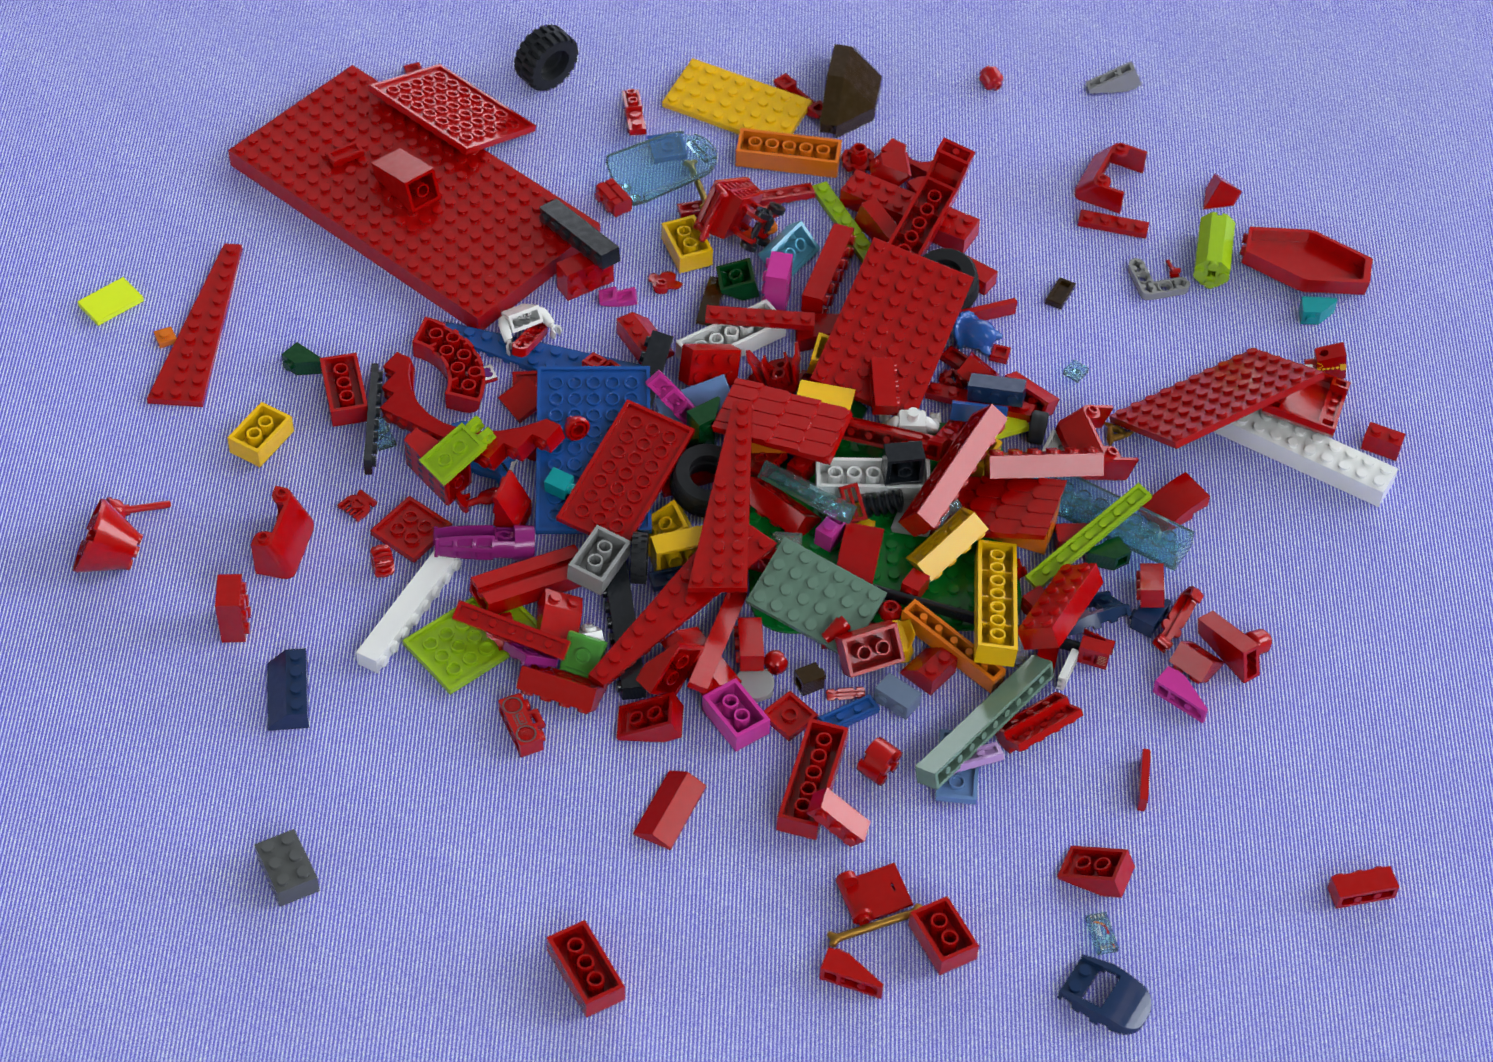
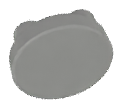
[737,669,775,702]

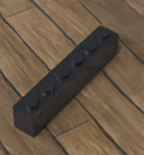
[539,198,620,270]
[639,330,673,409]

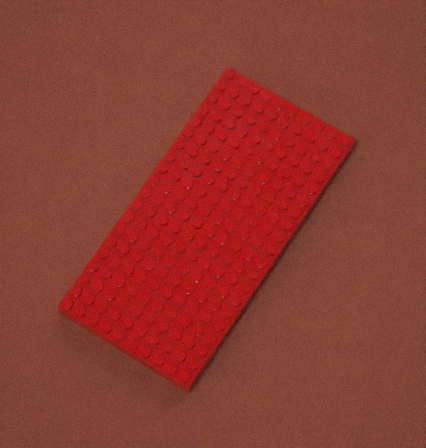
[228,65,601,330]

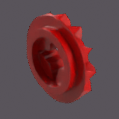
[939,367,968,389]

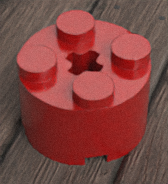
[856,737,903,786]

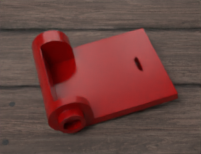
[835,862,913,926]

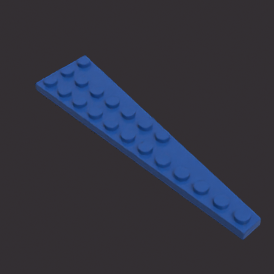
[446,322,641,371]

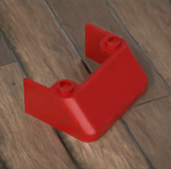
[1074,143,1147,214]
[1055,405,1139,480]

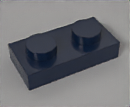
[649,565,683,592]

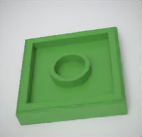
[559,630,608,679]

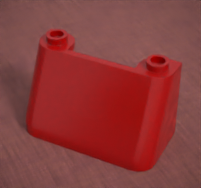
[251,486,314,579]

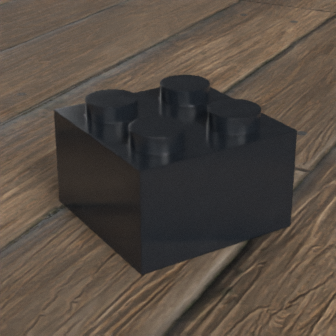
[881,441,926,486]

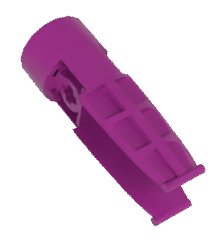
[433,525,535,561]

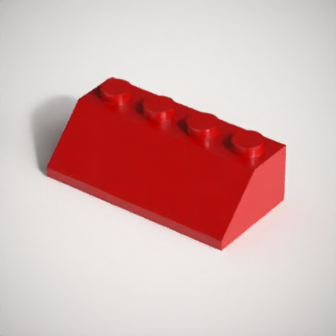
[750,476,822,538]
[661,627,742,696]
[516,664,607,714]

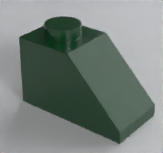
[281,342,322,375]

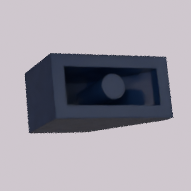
[1129,599,1171,638]

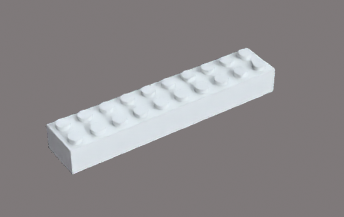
[1213,409,1398,507]

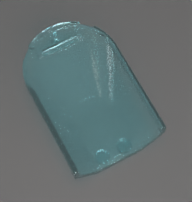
[606,131,717,206]

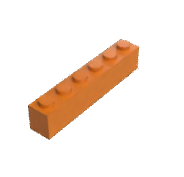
[901,599,1006,694]

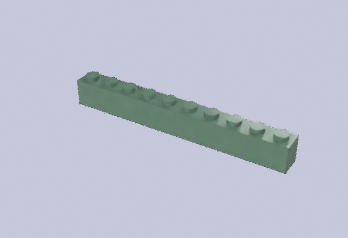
[915,655,1054,790]

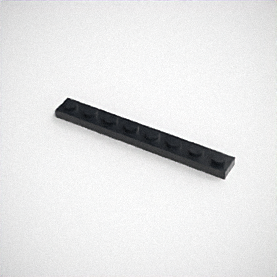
[364,363,383,475]

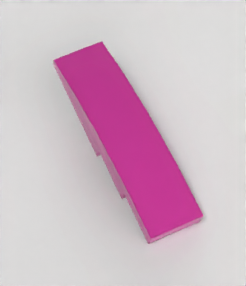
[645,370,696,425]

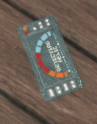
[1085,912,1119,955]

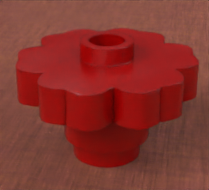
[841,143,875,173]

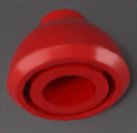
[564,416,590,441]

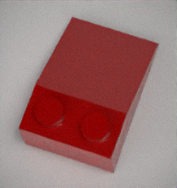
[536,589,583,640]
[636,642,705,695]
[616,692,684,742]
[1057,846,1135,898]

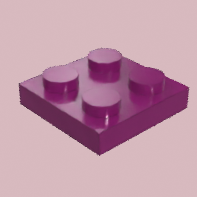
[503,642,558,668]

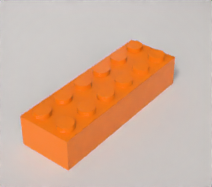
[735,128,842,178]

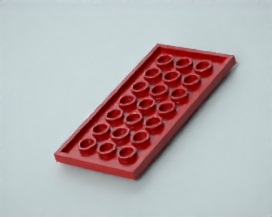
[556,399,695,541]

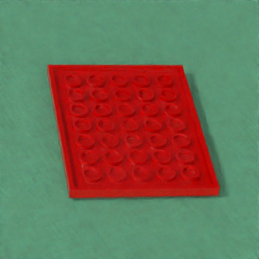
[368,64,536,155]

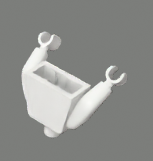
[498,304,562,356]
[879,407,942,434]

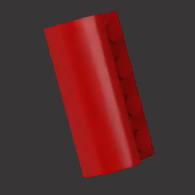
[995,692,1083,753]

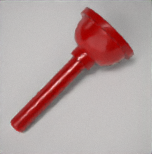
[106,497,171,518]

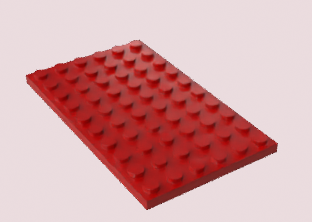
[810,237,974,416]
[1109,348,1324,449]

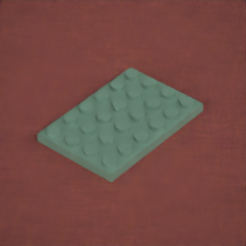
[746,537,887,654]

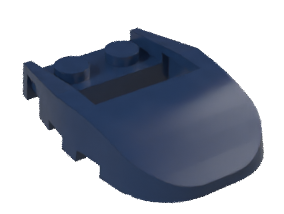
[1068,591,1131,636]
[1057,954,1152,1035]

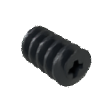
[863,488,904,518]

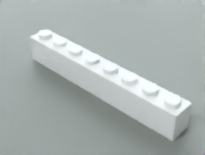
[356,551,462,673]

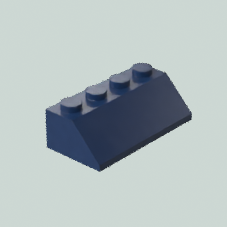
[267,648,309,731]

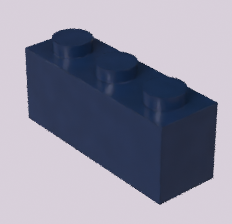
[967,373,1027,408]

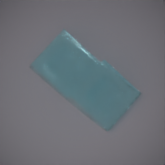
[366,417,397,451]

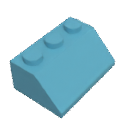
[758,220,820,276]

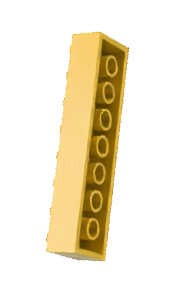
[974,540,1018,667]

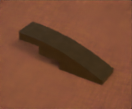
[696,276,724,326]

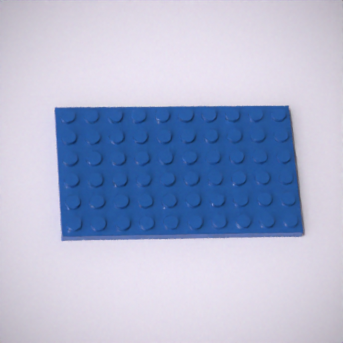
[536,366,652,534]

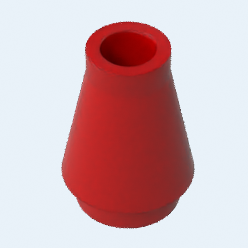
[821,616,851,643]

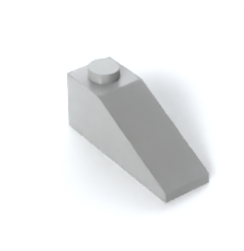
[1086,61,1142,93]

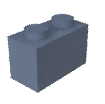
[874,673,922,720]

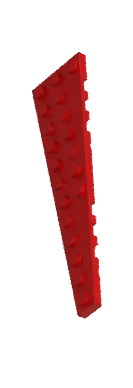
[147,243,243,407]
[687,401,753,593]
[588,524,777,689]

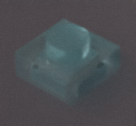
[1063,359,1089,383]

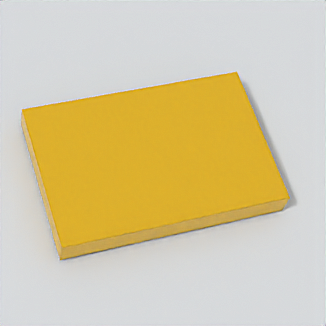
[797,380,855,410]

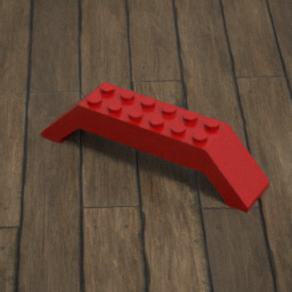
[888,137,975,256]

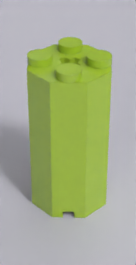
[1193,212,1235,289]

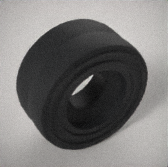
[1027,410,1049,445]

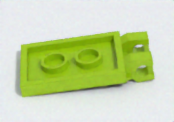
[419,415,496,486]

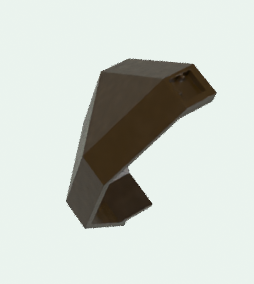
[820,44,882,138]

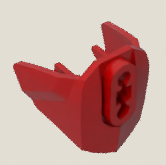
[746,342,801,394]

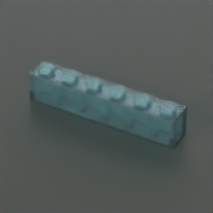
[758,460,857,524]

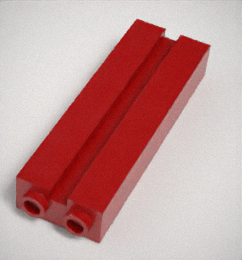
[469,544,582,614]

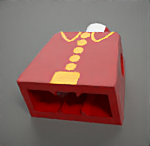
[1304,342,1347,379]

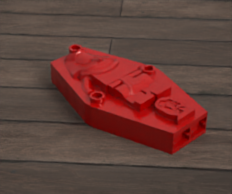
[1239,227,1373,295]

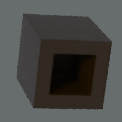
[794,662,826,696]

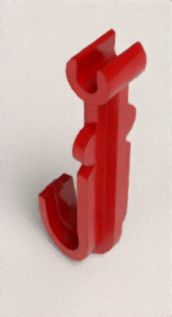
[1152,586,1204,654]

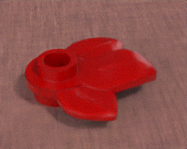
[648,271,683,294]

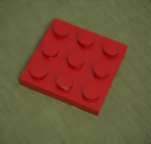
[370,496,453,563]

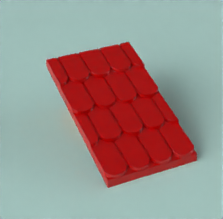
[712,378,853,465]
[929,476,1067,555]

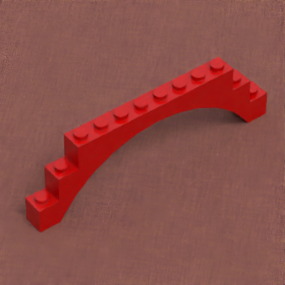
[380,352,565,471]

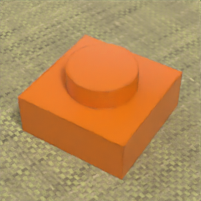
[153,326,177,349]

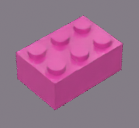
[761,251,793,311]
[702,678,770,751]

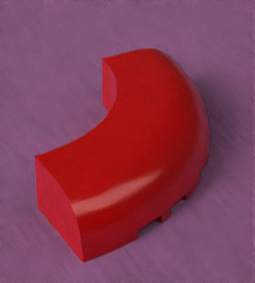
[412,316,485,413]

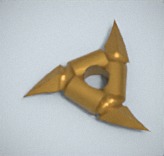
[1104,422,1134,446]

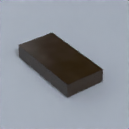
[1045,277,1076,310]

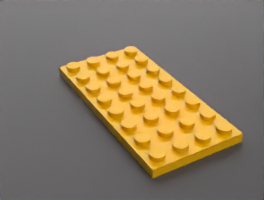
[662,58,812,134]

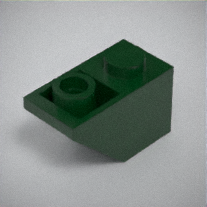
[1085,536,1132,571]

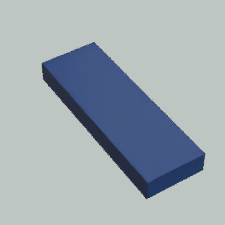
[949,400,1008,426]
[818,694,880,727]

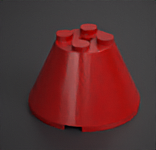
[73,498,143,573]

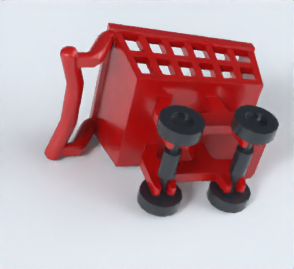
[693,177,786,252]

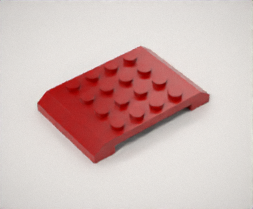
[1261,373,1351,438]

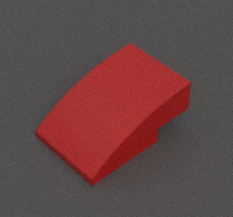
[1139,472,1210,534]
[837,522,884,584]

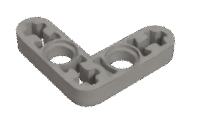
[1128,258,1190,300]

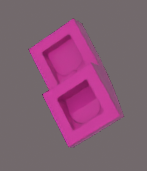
[599,286,638,307]

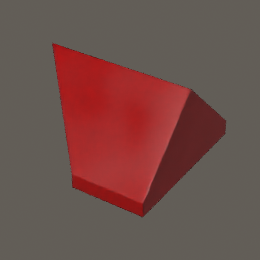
[1203,174,1242,210]

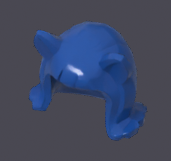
[953,311,1003,355]

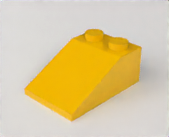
[648,500,692,557]

